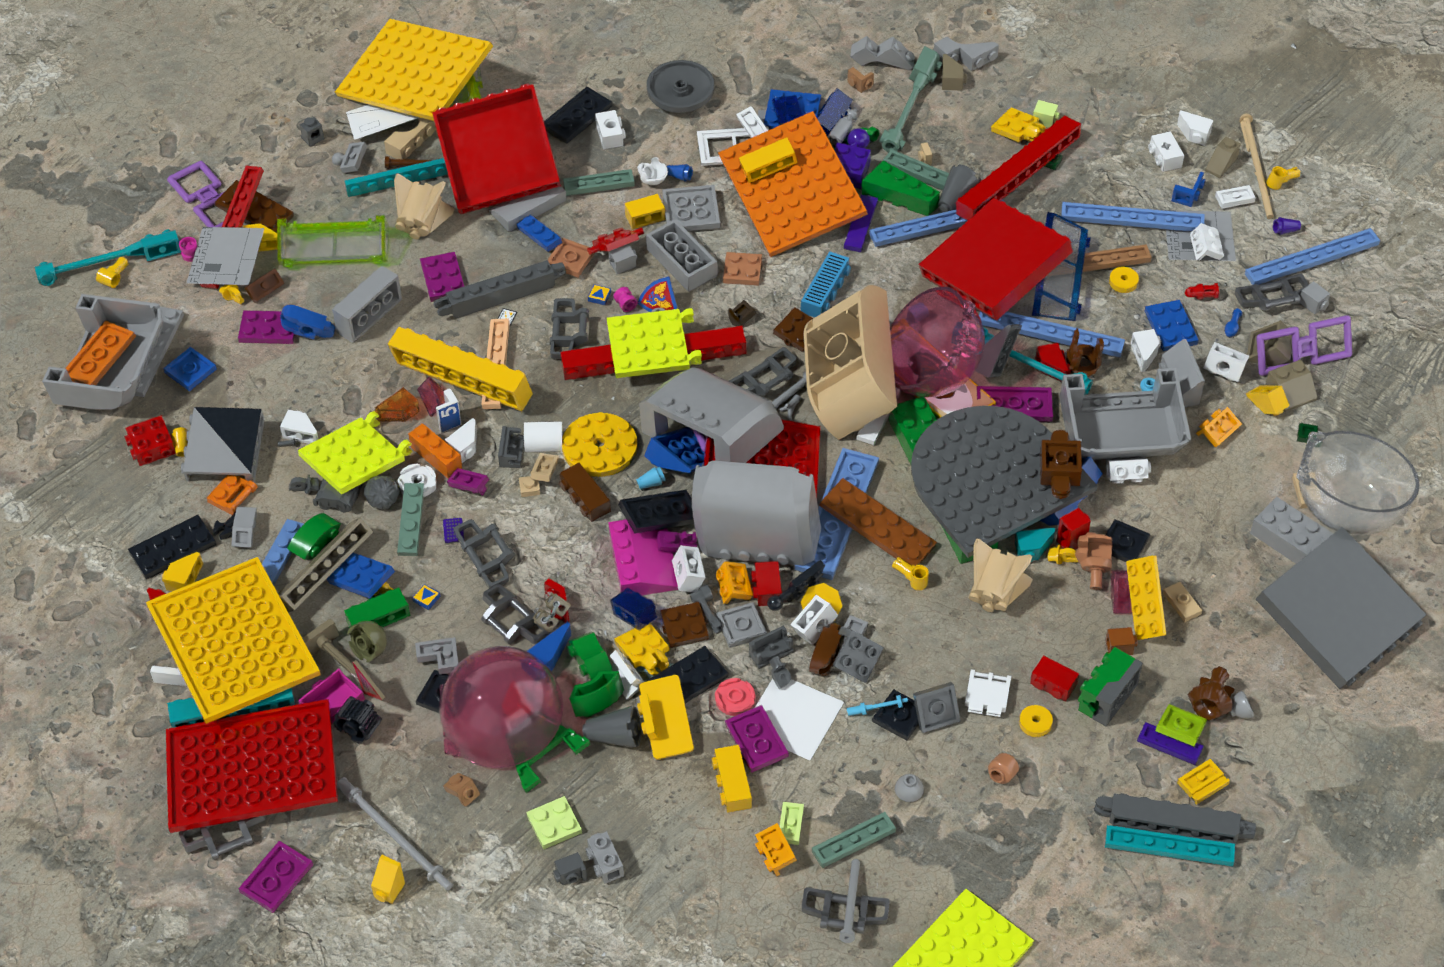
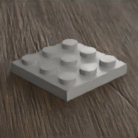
[662,185,720,231]

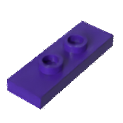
[1137,722,1204,765]

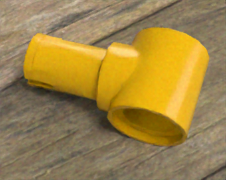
[1266,166,1300,190]
[96,257,128,288]
[892,557,929,591]

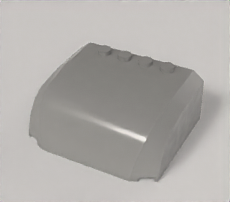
[42,294,163,410]
[639,368,784,463]
[1059,368,1191,460]
[692,461,821,566]

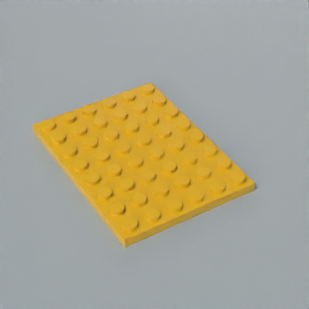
[335,19,493,121]
[146,557,321,724]

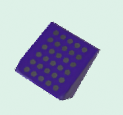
[443,518,464,543]

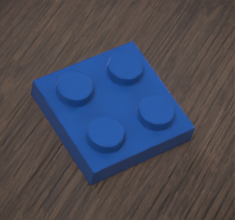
[163,347,217,391]

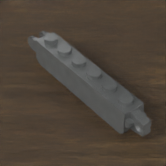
[433,260,566,318]
[1094,793,1256,844]

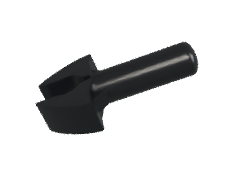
[213,512,236,540]

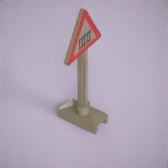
[302,619,385,700]

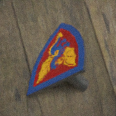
[638,276,678,312]

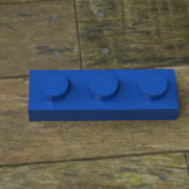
[517,215,562,252]

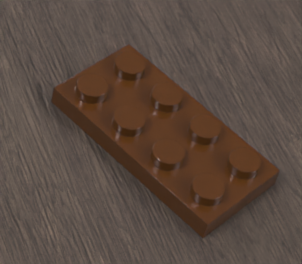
[215,180,294,233]

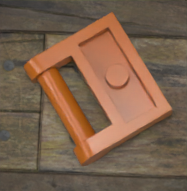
[207,475,258,515]

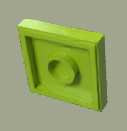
[1155,704,1207,746]

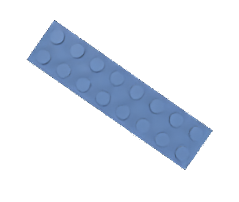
[795,448,879,580]

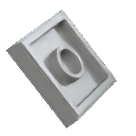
[716,602,767,648]

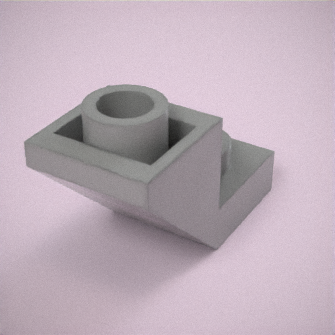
[232,507,257,547]

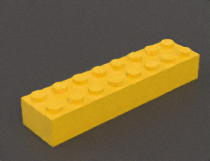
[388,327,533,411]

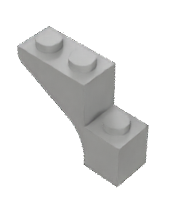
[850,36,915,70]
[934,36,999,71]

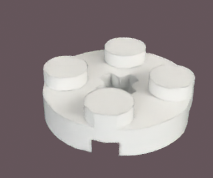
[398,464,437,497]

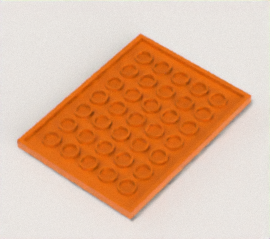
[718,111,868,257]

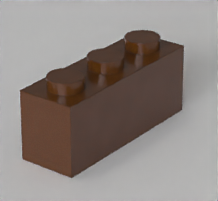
[559,463,611,522]

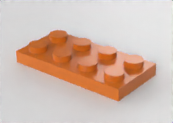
[65,321,136,385]

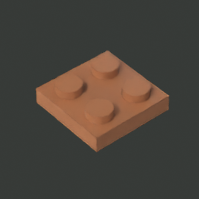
[548,238,595,278]
[723,252,762,286]

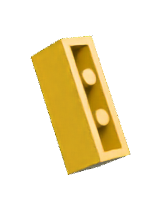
[739,138,798,183]
[711,745,752,813]

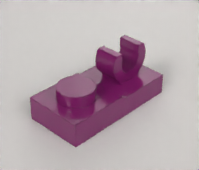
[447,468,489,496]
[656,531,697,552]

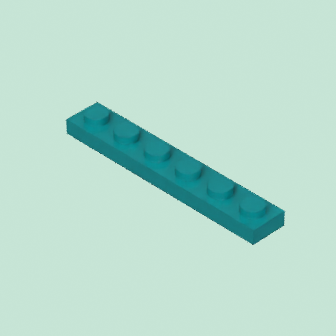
[344,158,448,197]
[1105,825,1235,866]

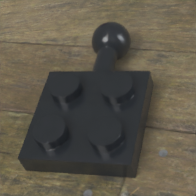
[767,560,825,611]

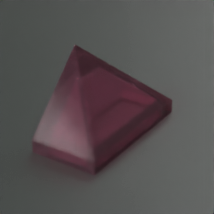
[417,377,445,416]

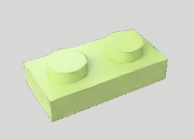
[780,802,804,845]

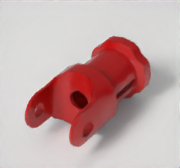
[1184,283,1219,300]

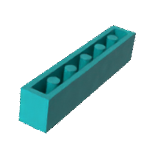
[167,688,295,728]

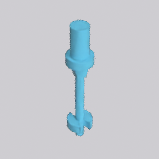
[847,695,908,716]

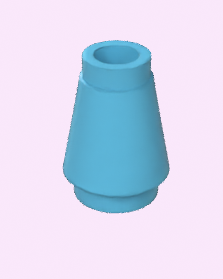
[636,467,666,490]

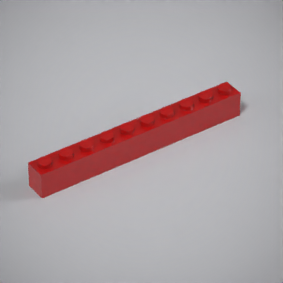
[956,115,1081,220]
[560,326,746,380]

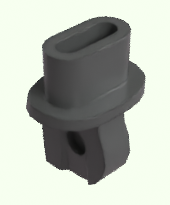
[289,475,319,494]
[769,656,791,689]

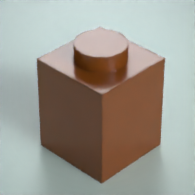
[1105,627,1138,655]

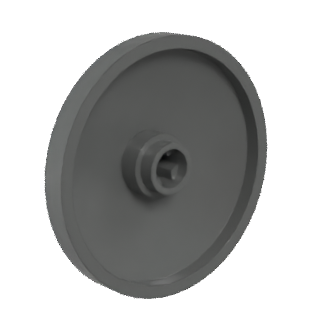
[646,60,714,113]

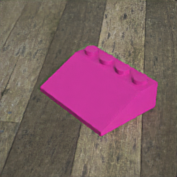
[608,520,678,599]

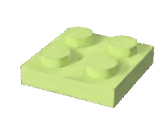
[526,796,582,850]

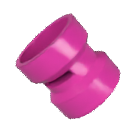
[179,237,197,262]
[613,287,638,312]

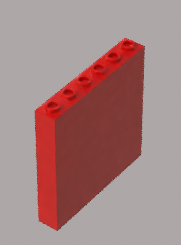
[432,84,561,215]
[918,198,1073,321]

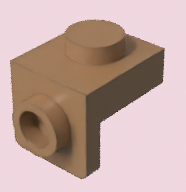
[847,67,874,93]
[443,773,480,807]

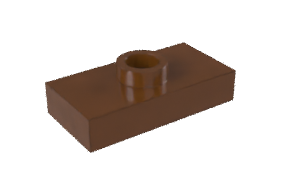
[244,268,285,303]

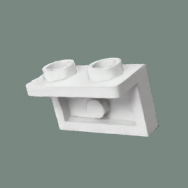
[1190,223,1224,261]

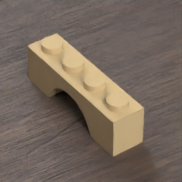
[384,117,437,159]

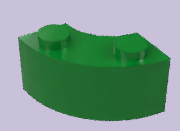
[287,513,341,560]
[567,632,613,679]
[569,671,624,717]

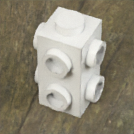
[1106,457,1151,483]

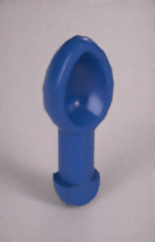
[1224,308,1242,338]

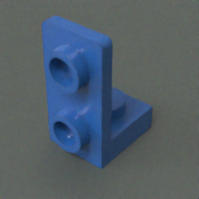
[1171,172,1206,207]

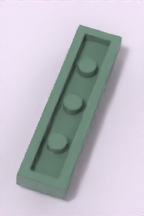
[883,149,949,190]
[563,169,635,196]
[397,483,425,556]
[812,812,896,868]

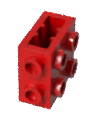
[124,415,176,466]

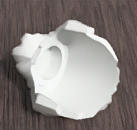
[637,157,668,185]

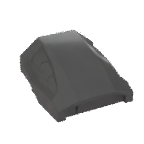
[313,478,362,513]

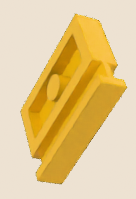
[1177,759,1230,805]

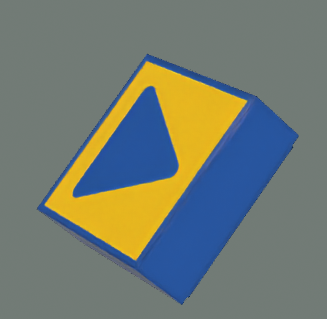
[588,284,611,305]
[412,584,441,610]

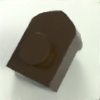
[728,300,757,326]

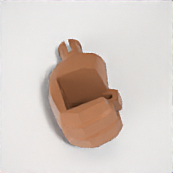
[1075,532,1112,590]

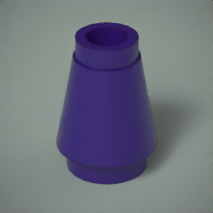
[1273,217,1301,235]

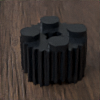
[333,696,382,744]

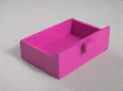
[298,669,365,725]

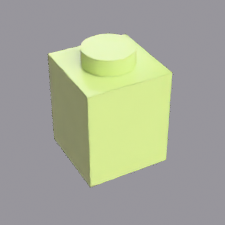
[1033,100,1060,128]

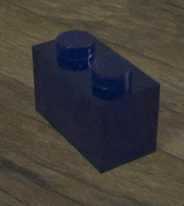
[610,588,657,630]

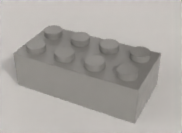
[646,219,718,292]
[332,266,402,343]
[1250,496,1333,564]

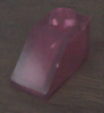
[1110,570,1132,613]

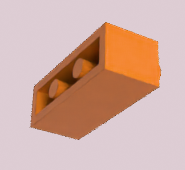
[408,423,462,479]

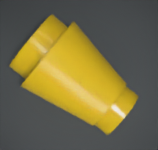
[171,427,188,457]

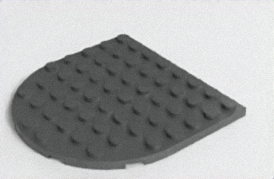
[911,406,1098,558]

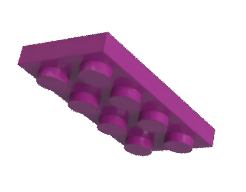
[977,386,1053,422]

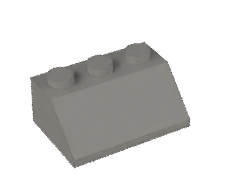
[1159,339,1205,407]

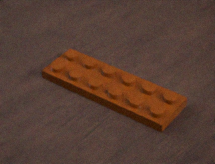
[819,478,937,566]

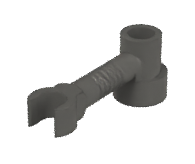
[689,584,722,633]

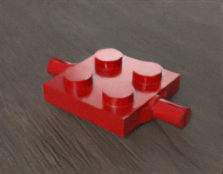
[587,227,644,255]

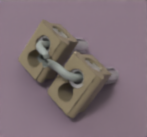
[533,592,571,633]

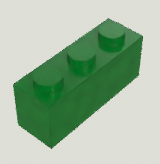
[344,587,411,628]

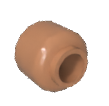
[988,753,1019,784]

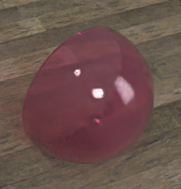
[890,287,985,397]
[439,646,563,768]

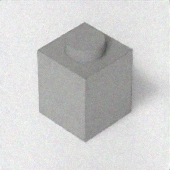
[608,244,638,274]
[1300,281,1330,314]

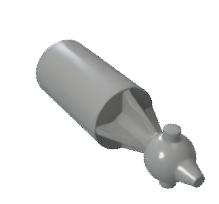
[827,108,858,147]

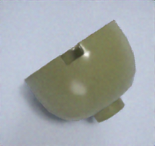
[348,621,387,662]

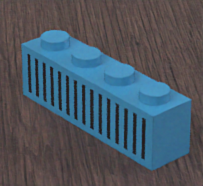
[801,251,851,317]

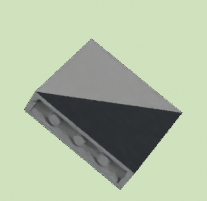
[181,407,265,483]

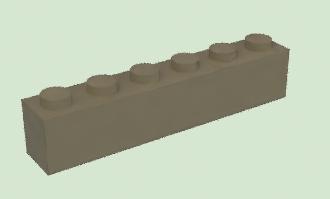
[278,518,373,613]

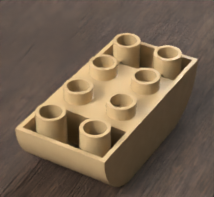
[804,285,897,440]

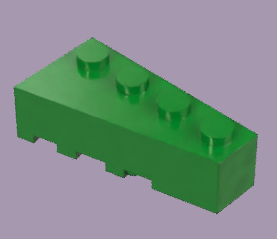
[862,161,940,216]

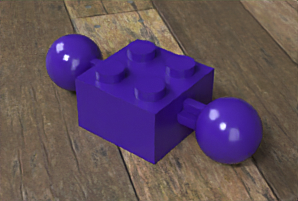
[834,128,871,189]

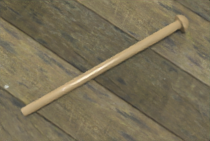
[1239,113,1274,219]

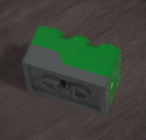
[1078,647,1143,727]

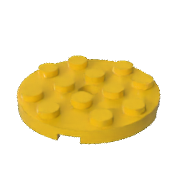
[562,412,637,477]

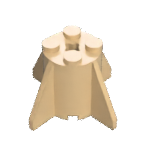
[394,174,454,239]
[968,539,1033,612]

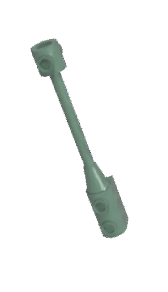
[879,46,942,152]

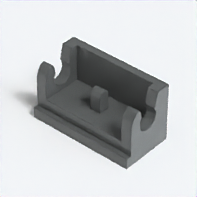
[498,426,524,468]
[749,625,794,669]

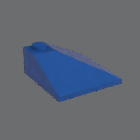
[644,427,705,473]

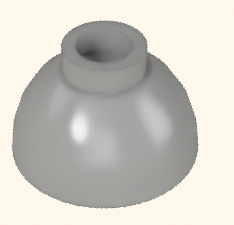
[1230,691,1254,719]
[895,774,924,802]

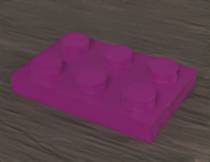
[420,252,464,302]
[238,310,295,344]
[725,705,789,773]
[238,841,313,913]

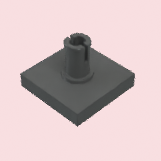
[913,682,961,733]

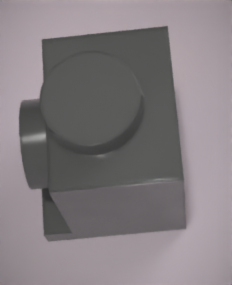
[300,117,324,147]
[553,852,587,885]

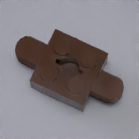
[1040,430,1082,499]

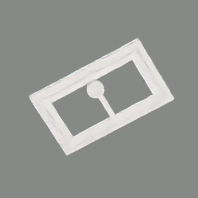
[697,126,769,166]

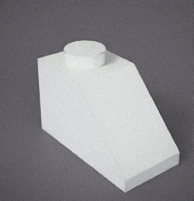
[1177,110,1213,146]
[1131,329,1161,372]
[280,410,318,444]
[445,418,477,463]

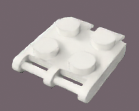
[965,669,1011,717]

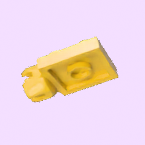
[991,107,1046,143]
[614,621,669,676]

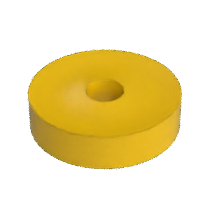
[1109,267,1139,293]
[1019,705,1053,737]

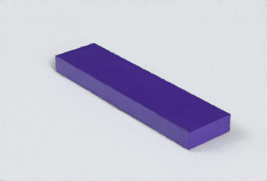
[844,195,878,252]

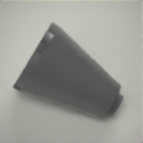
[938,164,981,212]
[582,706,641,747]

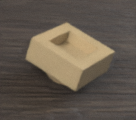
[918,143,932,166]
[519,476,540,497]

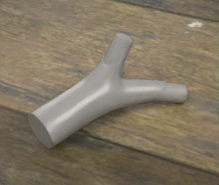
[779,395,801,421]

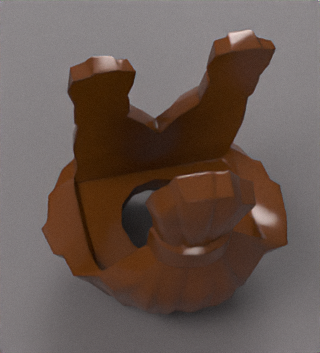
[1067,328,1104,377]
[1187,666,1235,720]

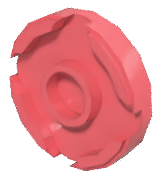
[715,678,755,716]

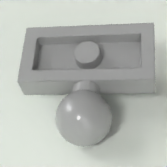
[332,142,367,173]

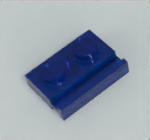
[772,95,803,126]

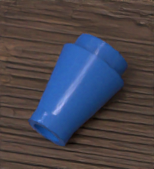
[667,164,693,181]

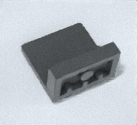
[833,627,884,683]

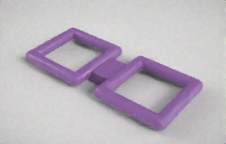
[167,161,225,227]
[1257,315,1352,376]

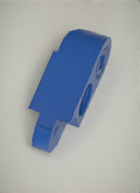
[280,305,335,339]

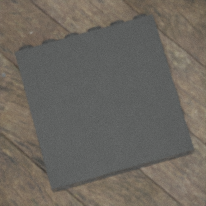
[1256,527,1426,689]

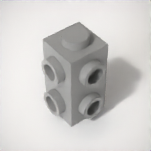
[585,831,624,884]

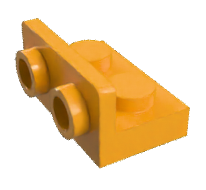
[1196,407,1242,447]
[716,561,753,604]
[755,823,797,876]

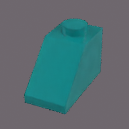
[1015,528,1055,562]

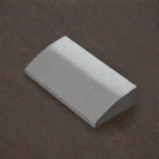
[489,187,566,232]

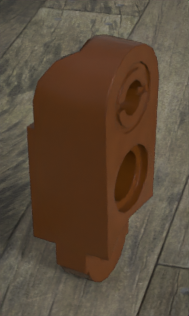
[809,623,842,676]

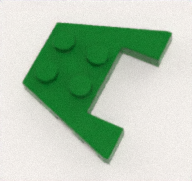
[505,711,590,793]

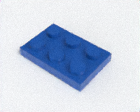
[1144,300,1198,351]
[327,553,395,599]

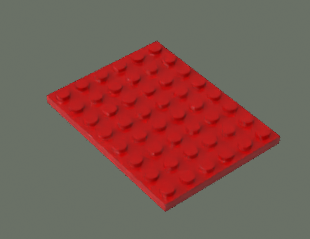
[166,699,338,833]

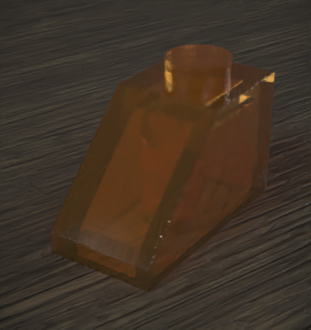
[375,387,420,422]

